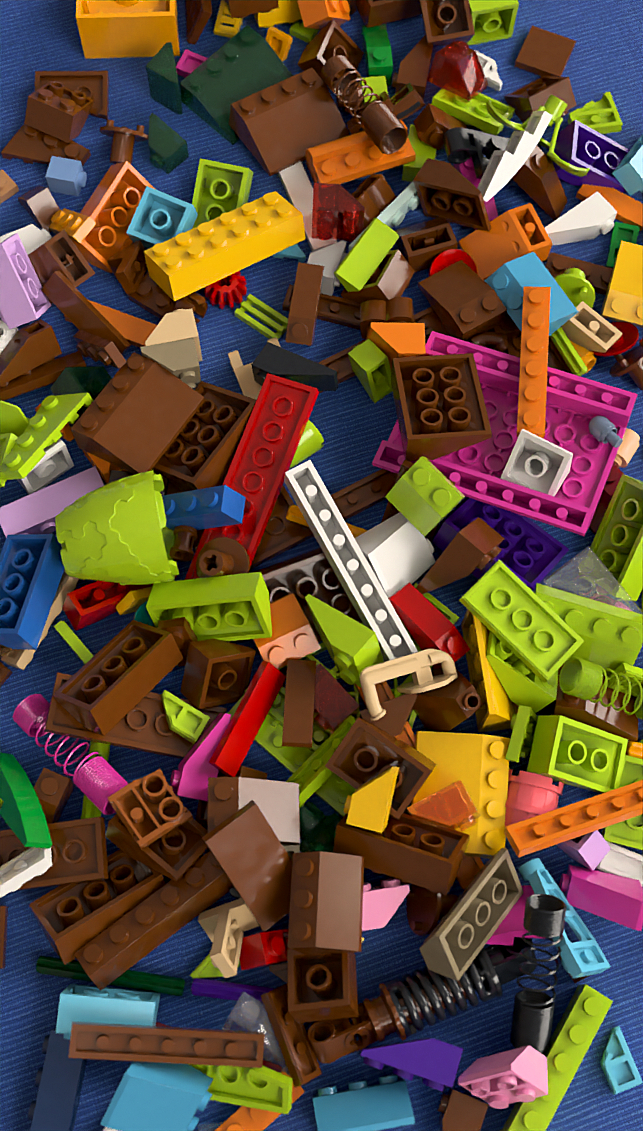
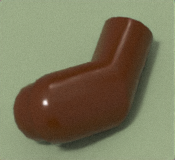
[469,331,509,352]

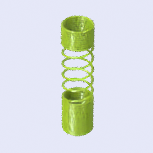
[559,657,643,720]

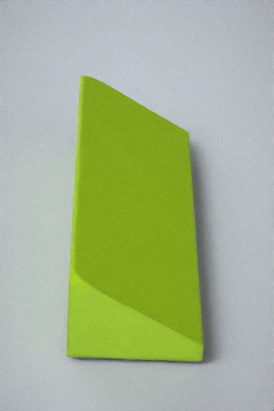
[334,218,399,292]

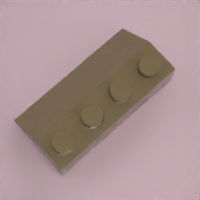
[419,848,524,981]

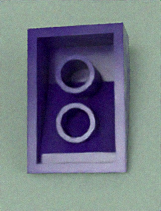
[553,120,630,193]

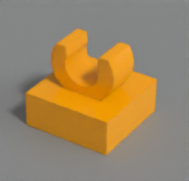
[262,26,293,62]

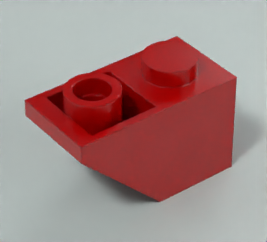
[239,929,290,970]

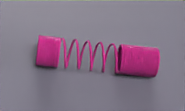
[13,694,129,815]

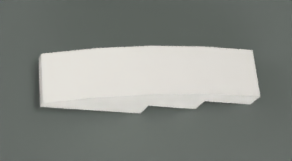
[477,111,553,202]

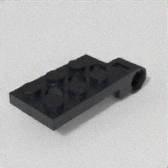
[443,127,542,187]

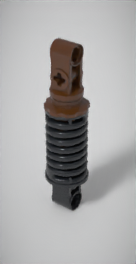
[308,937,538,1064]

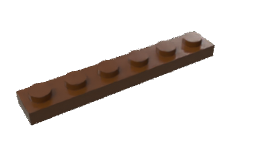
[68,1022,265,1068]

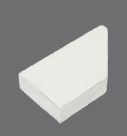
[461,50,502,91]

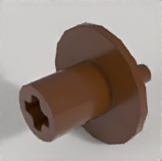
[99,119,149,165]
[609,339,643,390]
[196,537,250,578]
[405,884,458,936]

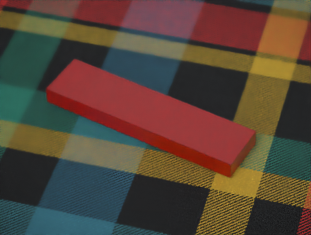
[209,661,286,777]

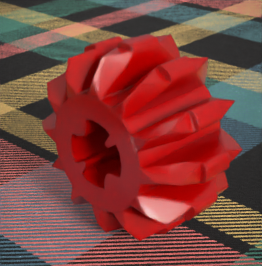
[204,271,247,310]

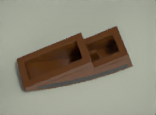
[347,82,425,134]

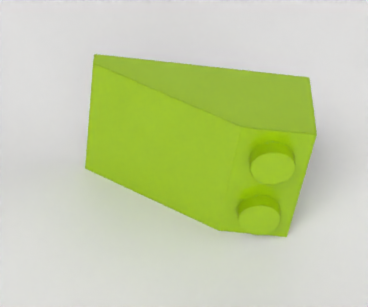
[192,158,253,229]
[305,594,384,688]
[527,715,628,793]

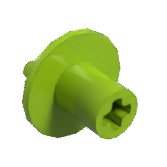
[553,268,595,308]

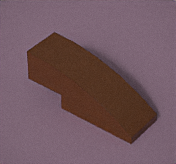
[282,660,316,748]

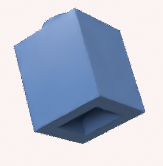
[45,156,87,196]

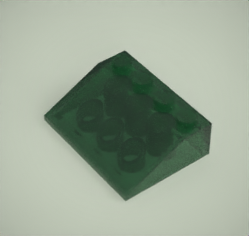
[180,24,293,145]

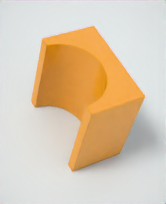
[76,0,180,59]

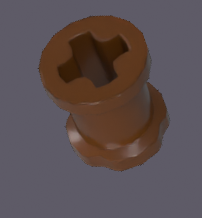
[169,525,198,562]

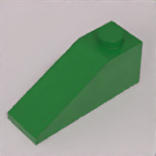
[362,24,393,86]

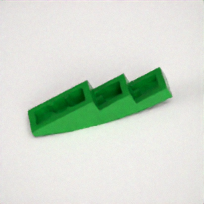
[0,752,52,849]

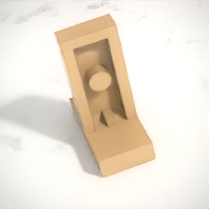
[198,898,259,978]

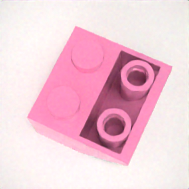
[362,878,410,931]
[458,1045,548,1109]

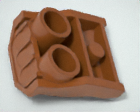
[108,768,193,848]

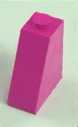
[559,865,643,931]

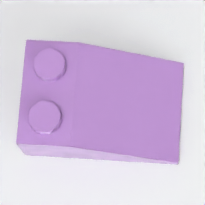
[0,233,51,329]

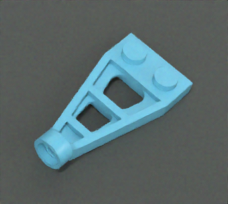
[519,858,610,978]

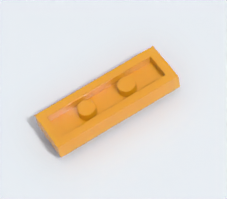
[49,208,96,243]

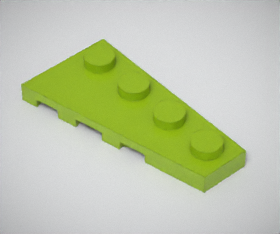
[188,1064,292,1114]

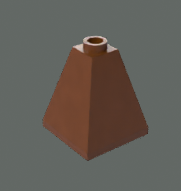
[403,668,485,732]

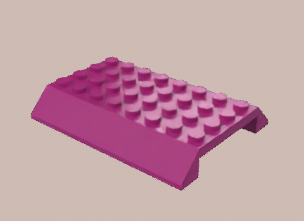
[372,331,638,536]

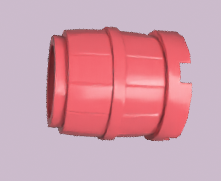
[505,769,564,827]

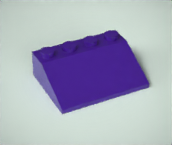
[432,498,569,591]

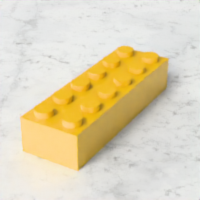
[144,191,306,301]

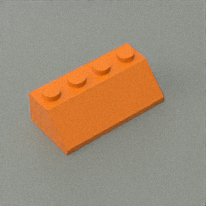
[73,161,156,273]

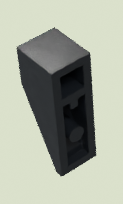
[251,342,338,391]

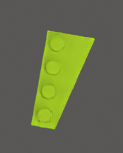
[0,393,94,480]

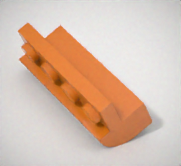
[305,120,416,190]

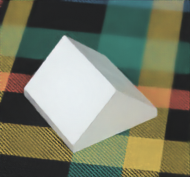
[500,429,573,496]

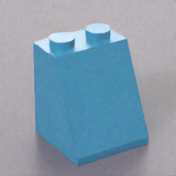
[100,1061,213,1131]

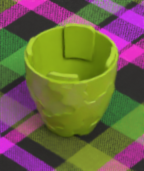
[55,470,180,585]

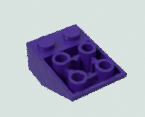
[358,1037,463,1091]

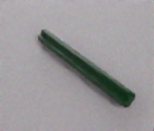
[36,955,185,996]

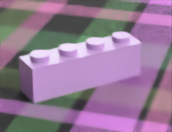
[0,466,104,538]

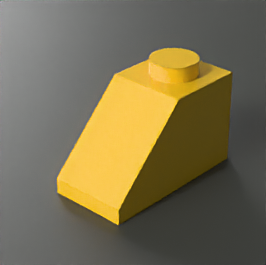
[344,766,399,833]

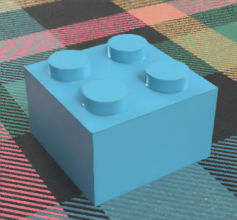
[126,186,198,248]

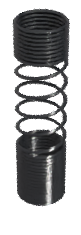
[510,894,567,1053]

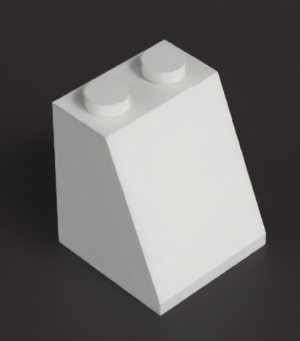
[355,512,436,598]

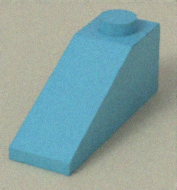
[612,134,643,196]

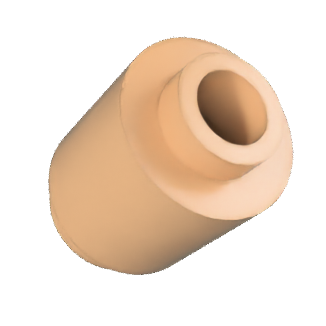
[614,428,640,468]

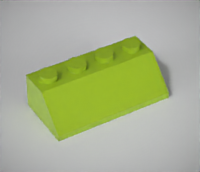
[579,474,643,601]
[146,572,272,641]

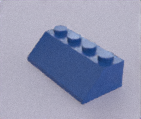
[0,534,65,650]

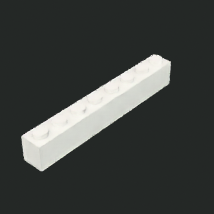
[284,460,418,662]

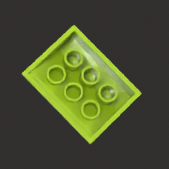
[533,583,643,677]

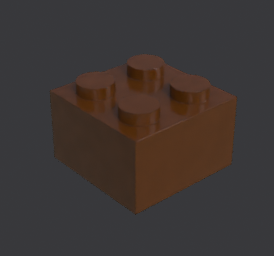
[287,949,358,1023]

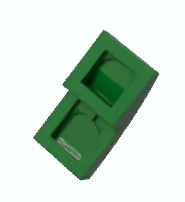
[606,221,640,269]

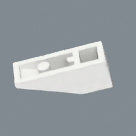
[545,191,617,246]

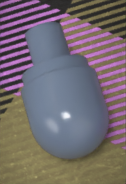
[588,416,623,448]

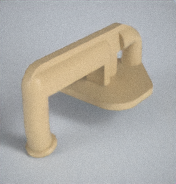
[359,649,458,721]

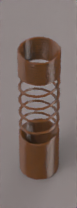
[321,55,408,154]

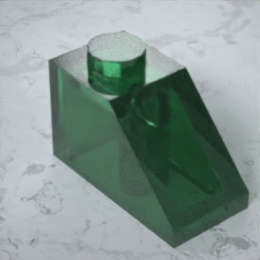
[148,113,189,174]

